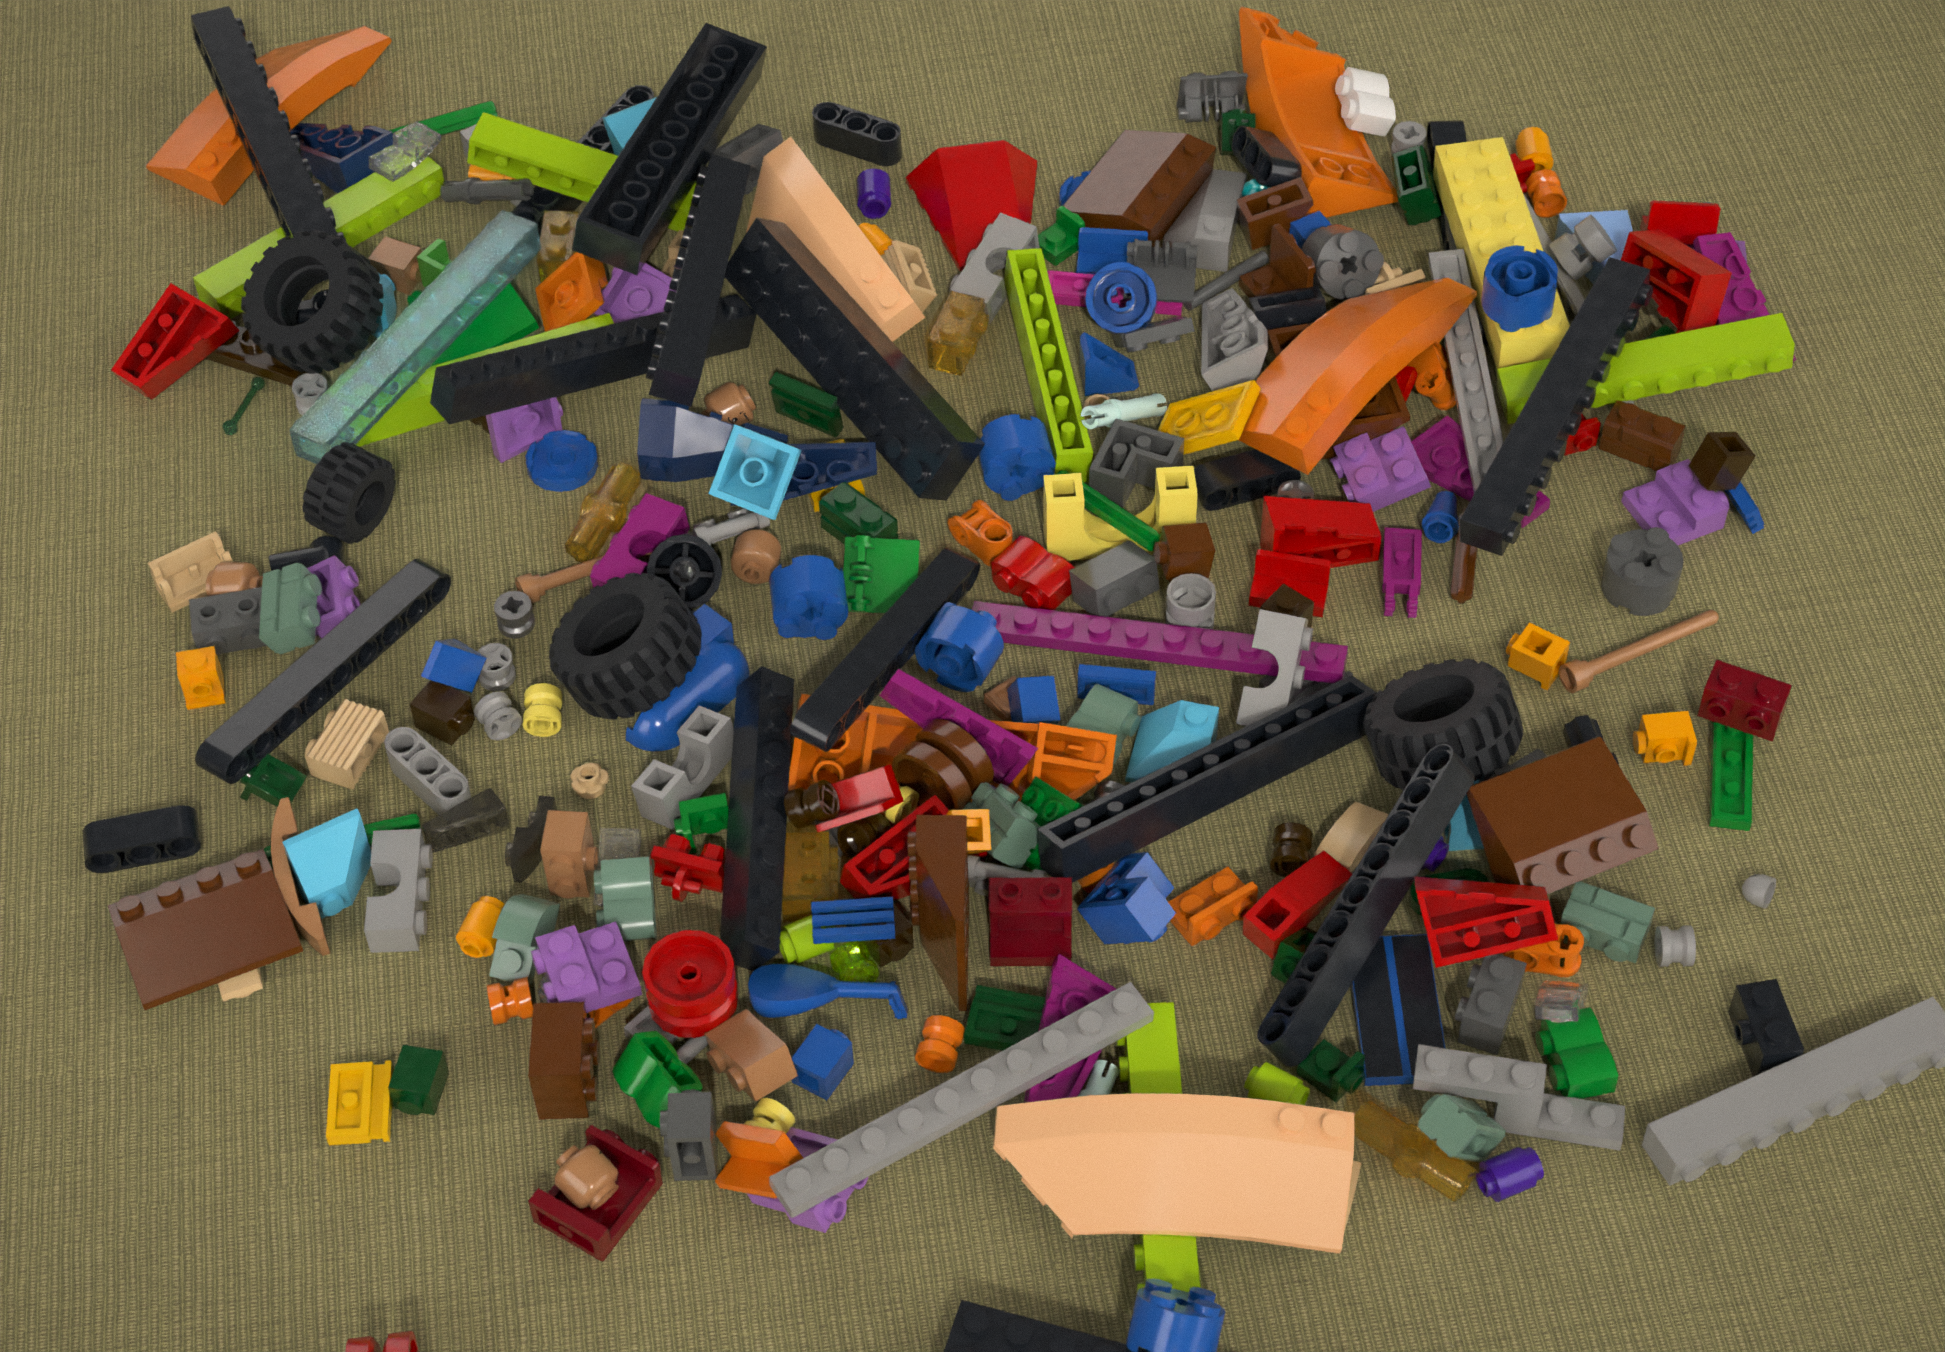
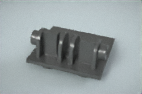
[1176,71,1248,123]
[1124,239,1197,303]

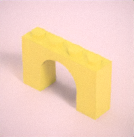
[1043,466,1198,561]

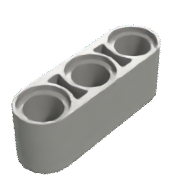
[384,727,474,823]

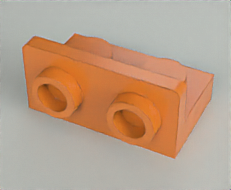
[1168,867,1258,946]

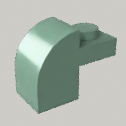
[489,894,560,985]

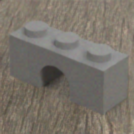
[949,213,1040,324]
[1236,609,1313,726]
[631,705,734,830]
[364,829,433,953]

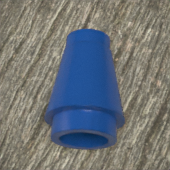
[1422,491,1459,543]

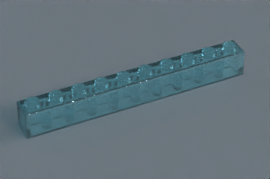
[289,210,541,464]

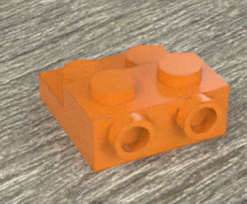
[535,252,608,332]

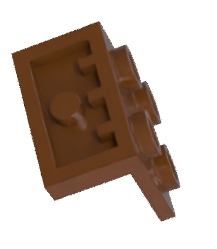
[1239,224,1316,298]

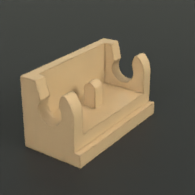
[148,531,233,613]

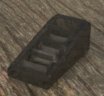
[422,788,510,853]

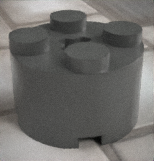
[1302,224,1384,300]
[1601,527,1684,616]

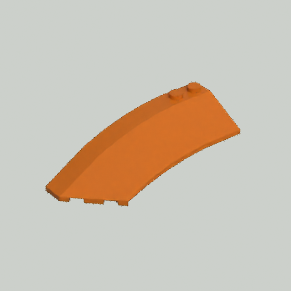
[1239,6,1398,217]
[146,26,392,206]
[1239,277,1477,475]
[788,694,1117,827]

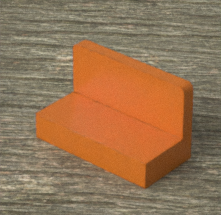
[715,1121,803,1198]

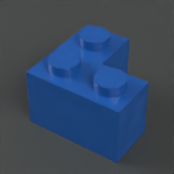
[1077,852,1176,945]

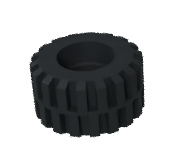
[302,442,396,544]

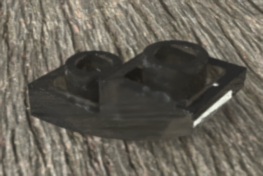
[505,796,557,883]

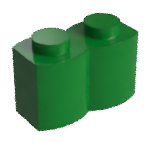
[1535,1007,1619,1099]
[612,1031,703,1128]

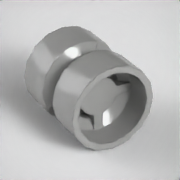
[1550,215,1617,280]
[1165,573,1216,630]

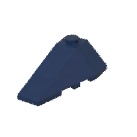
[289,123,395,193]
[637,398,789,482]
[731,442,877,506]

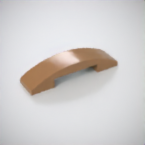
[271,797,330,956]

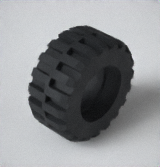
[241,230,384,374]
[549,573,702,720]
[1363,659,1523,791]

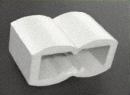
[1335,67,1396,137]

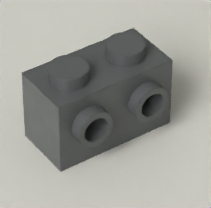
[713,124,783,195]
[1069,540,1159,617]
[189,587,267,655]
[1455,954,1527,1056]
[660,1089,718,1181]

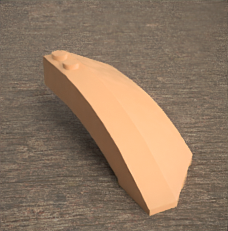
[746,136,925,342]
[993,1093,1354,1254]

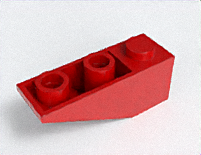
[1243,850,1352,960]

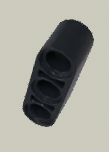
[812,102,902,167]
[1231,125,1302,187]
[1194,449,1301,511]
[82,805,201,873]

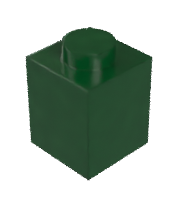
[388,1045,449,1115]

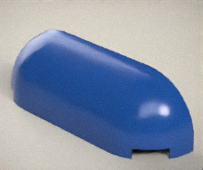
[626,640,750,752]

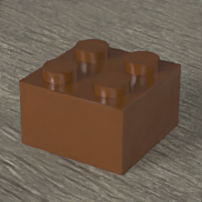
[528,1002,600,1120]

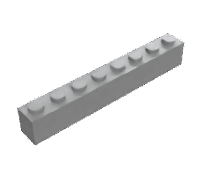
[1642,997,1945,1186]

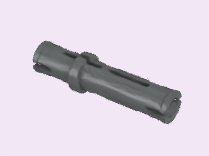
[440,177,534,205]

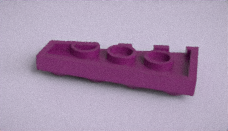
[1693,232,1797,362]
[1411,415,1550,528]
[879,669,1038,786]
[1023,954,1116,1103]

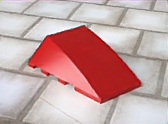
[905,140,1038,272]

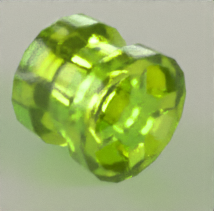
[830,941,879,982]

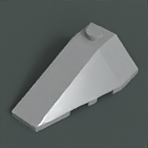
[1162,169,1247,272]
[1201,288,1268,391]

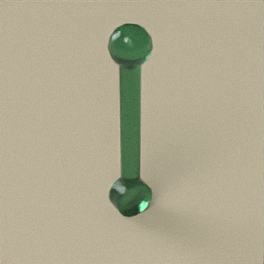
[222,377,265,435]

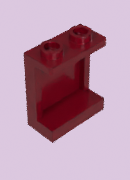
[989,877,1072,966]
[528,1125,663,1262]

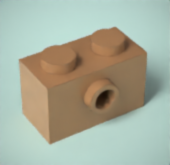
[540,810,598,899]
[705,1009,798,1102]

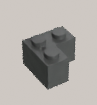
[1089,419,1184,508]

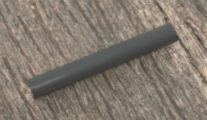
[1183,251,1269,311]

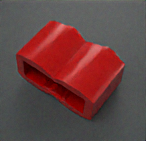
[991,536,1075,610]

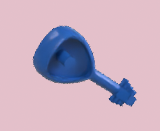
[748,964,908,1019]

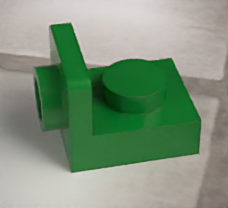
[1038,205,1085,266]
[674,793,729,854]

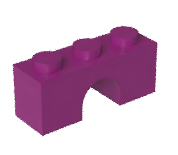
[590,493,690,588]

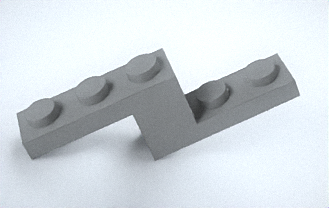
[1413,1045,1625,1151]

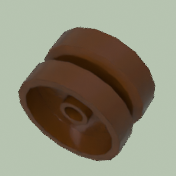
[892,719,994,810]

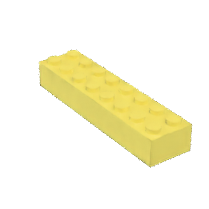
[1433,137,1570,369]

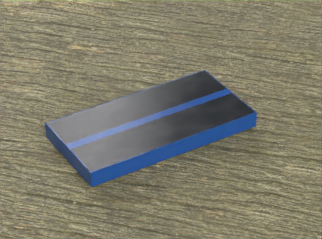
[1351,934,1445,1086]

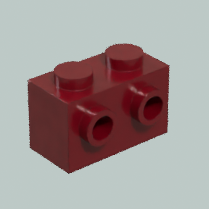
[1697,659,1792,742]

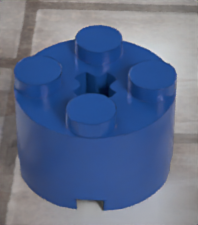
[1481,245,1558,332]
[1086,262,1158,334]
[978,414,1056,501]
[769,555,848,640]
[915,602,1004,692]
[1126,1278,1225,1352]

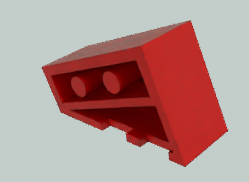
[1621,229,1732,333]
[111,283,239,400]
[1260,496,1382,568]
[840,795,988,901]
[1414,877,1559,968]

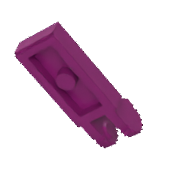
[1382,527,1422,618]

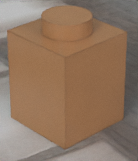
[368,236,422,294]

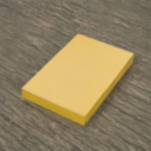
[1157,380,1261,455]

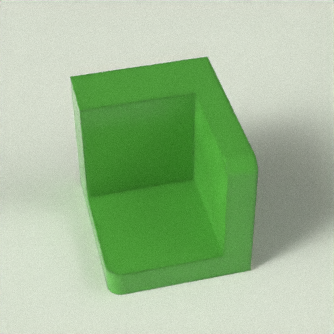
[417,238,471,300]

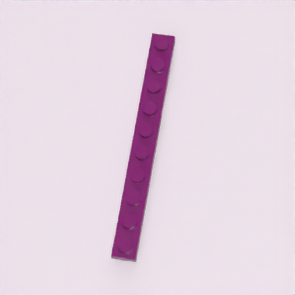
[972,601,1348,683]

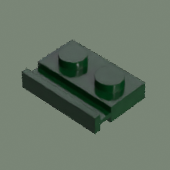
[769,372,844,438]
[964,985,1046,1051]

